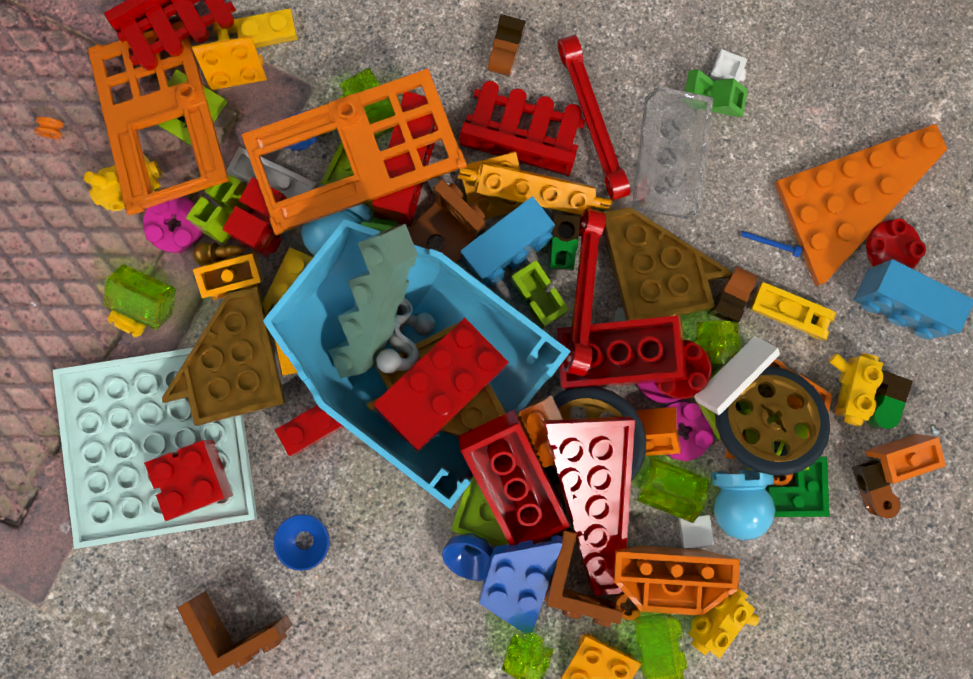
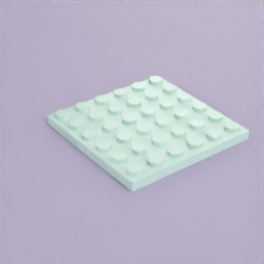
[53,348,257,549]

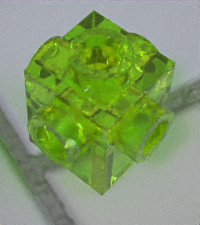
[695,320,741,364]
[501,632,554,679]

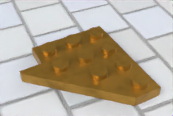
[162,287,286,426]

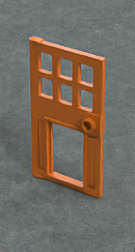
[87,21,229,215]
[241,68,467,235]

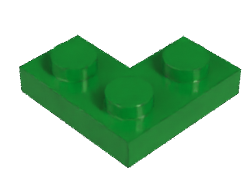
[765,456,830,517]

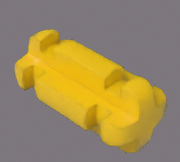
[107,309,146,337]

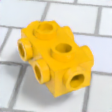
[84,154,163,211]
[829,353,883,426]
[688,588,759,659]

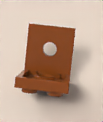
[408,179,486,264]
[544,528,623,627]
[177,591,292,676]

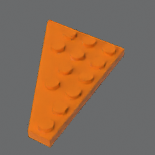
[774,123,947,286]

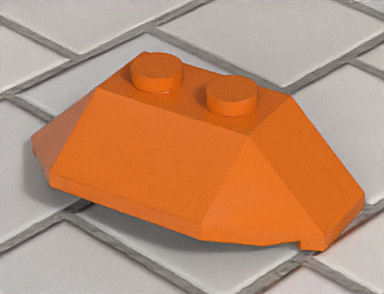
[614,545,740,616]

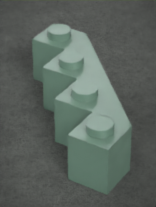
[329,224,418,378]

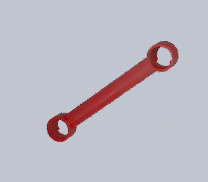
[557,34,630,201]
[563,208,606,376]

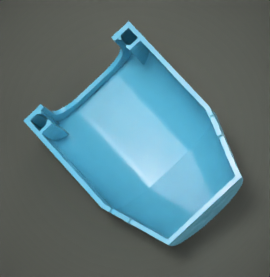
[263,219,571,509]

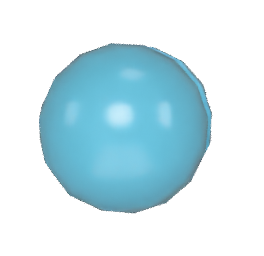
[301,185,373,256]
[711,470,775,541]

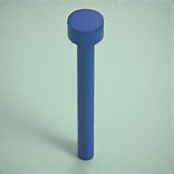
[741,231,802,257]

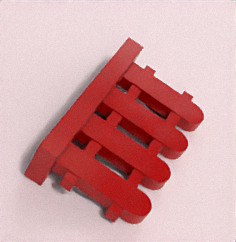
[104,0,236,71]
[460,81,585,176]

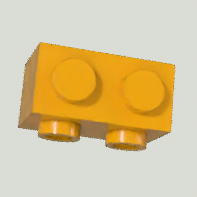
[193,251,264,300]

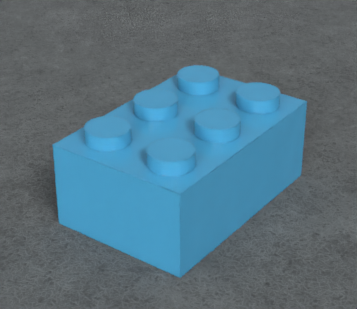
[460,196,555,288]
[853,259,973,340]

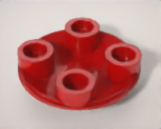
[866,218,926,270]
[655,340,712,399]

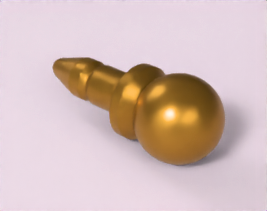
[192,243,243,266]

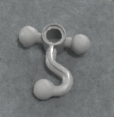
[354,298,436,373]

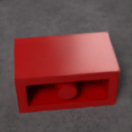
[274,405,344,456]

